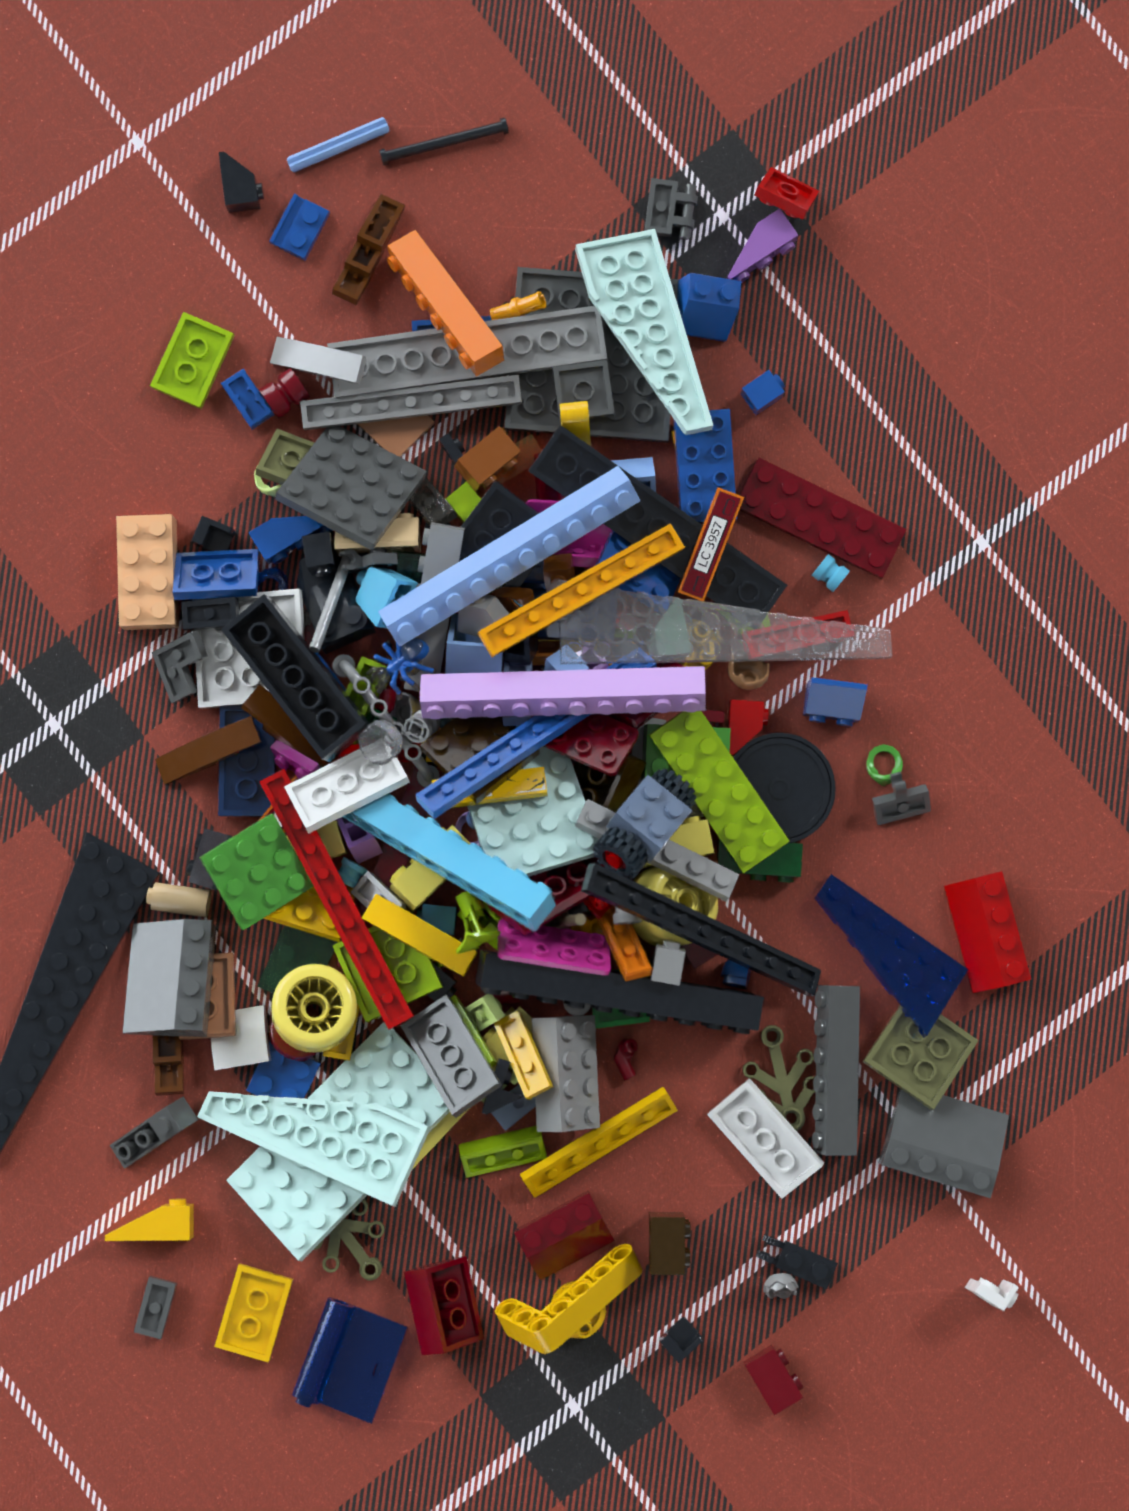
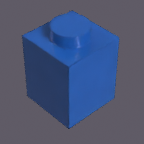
[740,370,785,416]

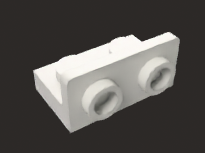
[965,1278,1018,1311]

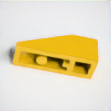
[105,1199,194,1241]

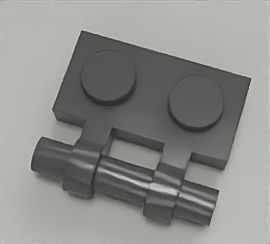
[644,178,698,240]

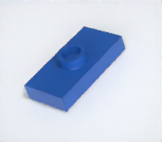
[221,368,274,430]

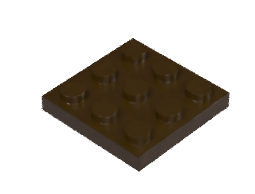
[420,716,540,804]

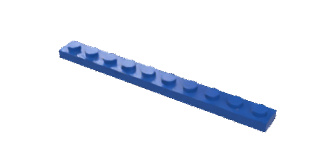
[416,647,657,819]

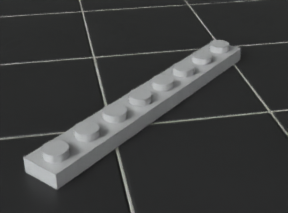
[300,375,522,430]

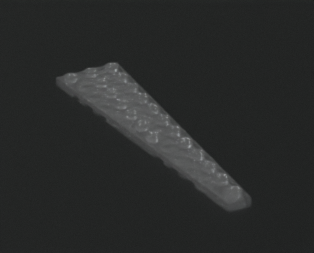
[557,580,892,665]

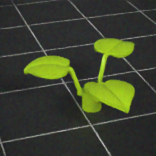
[435,891,502,968]

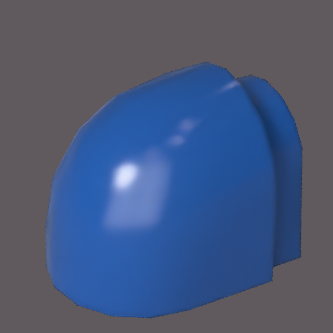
[720,960,751,990]

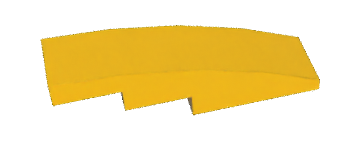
[362,894,478,977]

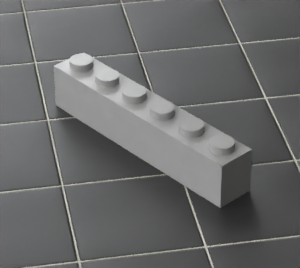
[400,522,465,692]

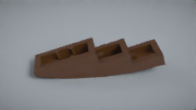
[332,194,405,305]
[241,684,337,768]
[155,716,263,785]
[153,1035,184,1096]

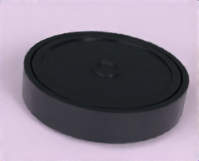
[733,733,836,843]

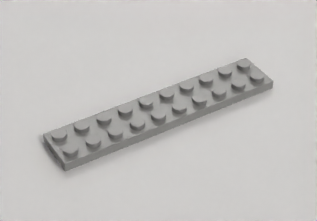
[327,306,607,398]

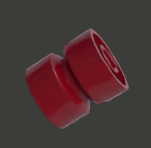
[258,368,310,419]

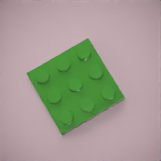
[199,814,314,930]

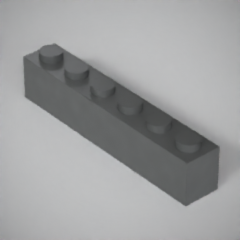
[812,985,860,1156]

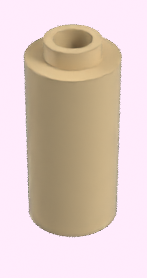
[146,882,211,918]

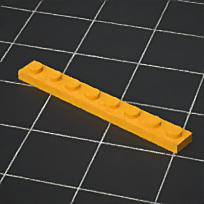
[477,523,685,658]

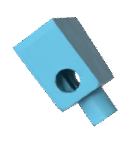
[356,566,418,628]

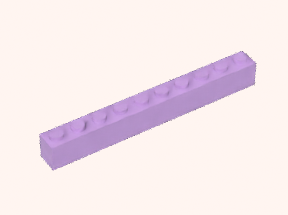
[420,666,706,719]

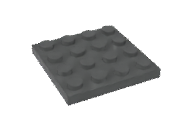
[275,426,427,550]

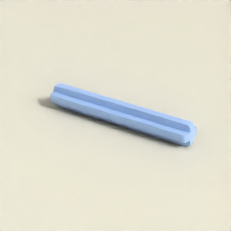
[287,117,389,172]

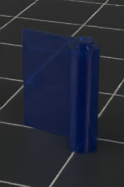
[292,1297,408,1424]

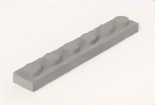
[575,799,739,902]

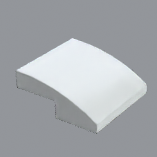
[211,1005,271,1070]

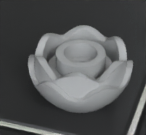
[763,1273,799,1299]

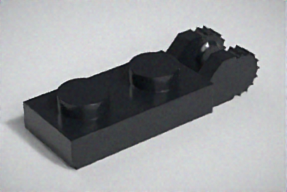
[755,1234,838,1289]

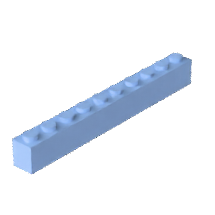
[378,466,640,647]

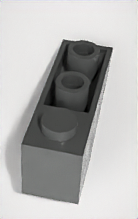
[109,1096,198,1169]

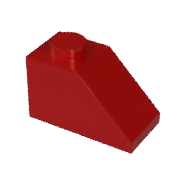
[728,700,769,756]

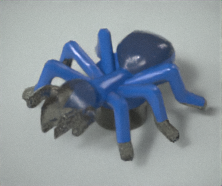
[366,638,436,701]

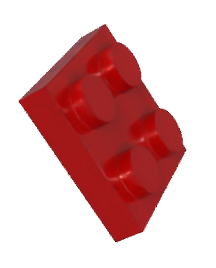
[754,167,819,220]

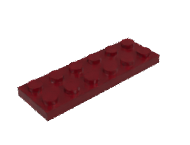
[739,458,907,579]

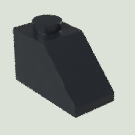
[218,151,264,213]

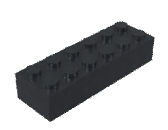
[221,594,373,762]

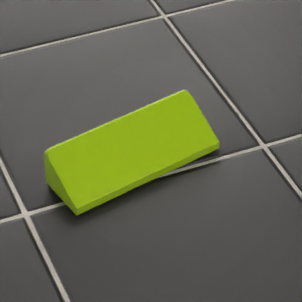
[459,1125,547,1178]

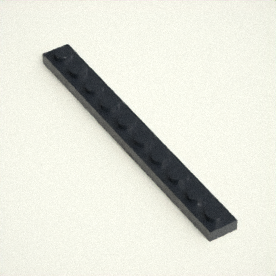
[581,863,821,997]

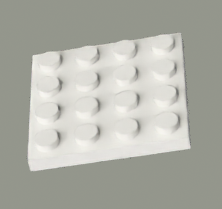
[192,589,305,709]

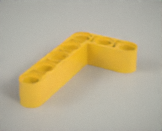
[495,1244,643,1354]

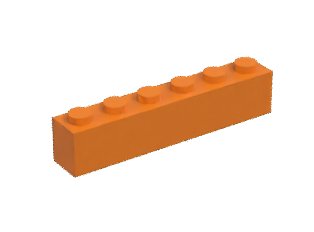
[387,230,504,377]

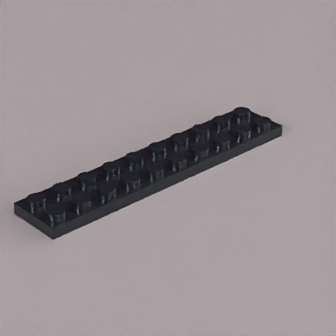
[529,425,788,630]

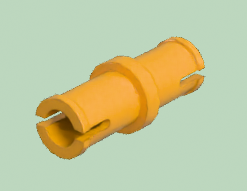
[490,291,546,320]

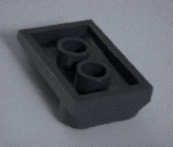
[296,556,376,654]

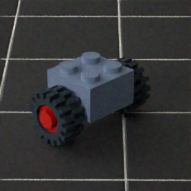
[593,769,696,880]

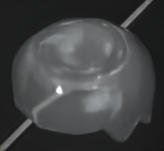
[358,720,403,765]

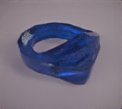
[257,567,289,592]

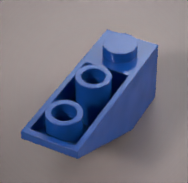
[248,516,333,565]

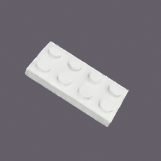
[285,736,410,834]
[707,1078,824,1199]

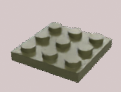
[862,992,979,1110]

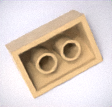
[334,513,421,557]

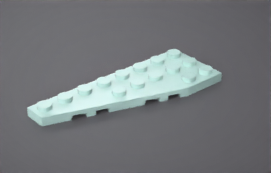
[575,229,713,435]
[197,1091,430,1207]

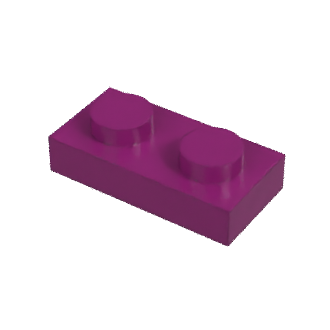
[270,740,320,779]

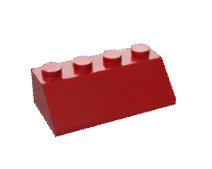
[943,871,1032,993]

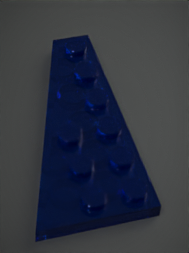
[814,874,968,1038]

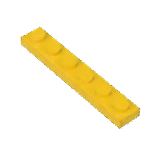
[520,1086,678,1198]

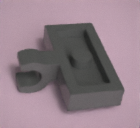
[339,548,398,573]
[872,772,931,825]

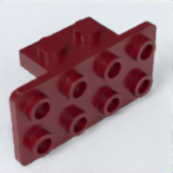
[532,714,639,776]

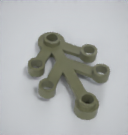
[742,1025,815,1131]
[313,1199,385,1280]

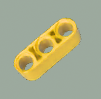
[559,401,591,446]

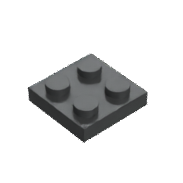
[553,360,614,423]

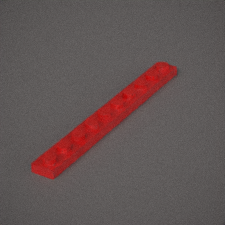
[259,769,414,1030]

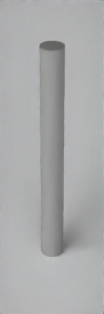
[309,556,350,653]

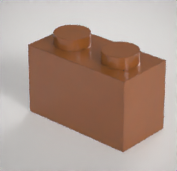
[454,426,521,492]

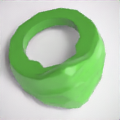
[866,744,903,786]

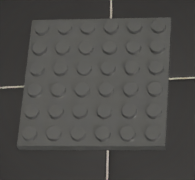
[505,267,679,443]

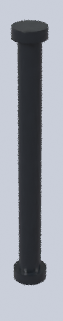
[379,117,509,166]

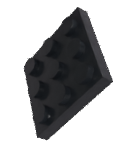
[460,480,539,587]

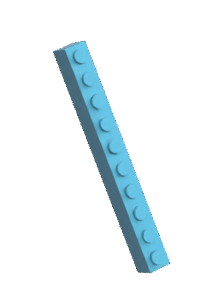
[343,793,556,932]

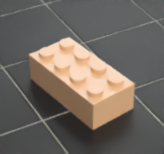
[116,514,179,630]

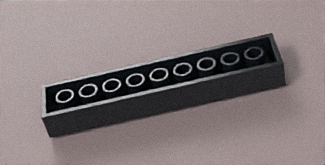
[475,949,764,1034]

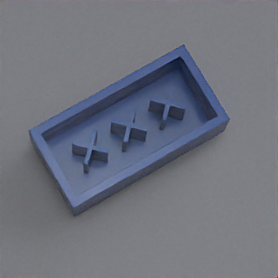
[673,409,737,525]

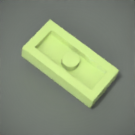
[465,994,505,1032]

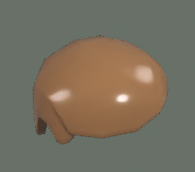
[728,647,770,690]

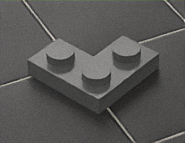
[151,631,208,703]

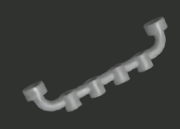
[332,654,439,788]

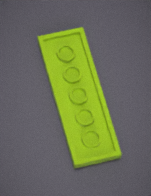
[649,711,790,873]

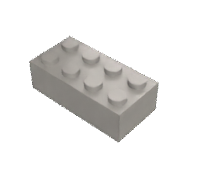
[532,1015,600,1132]

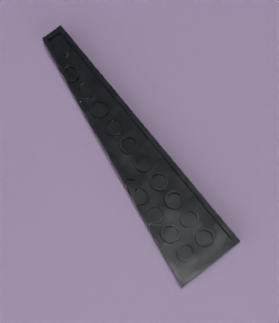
[0,832,160,1154]

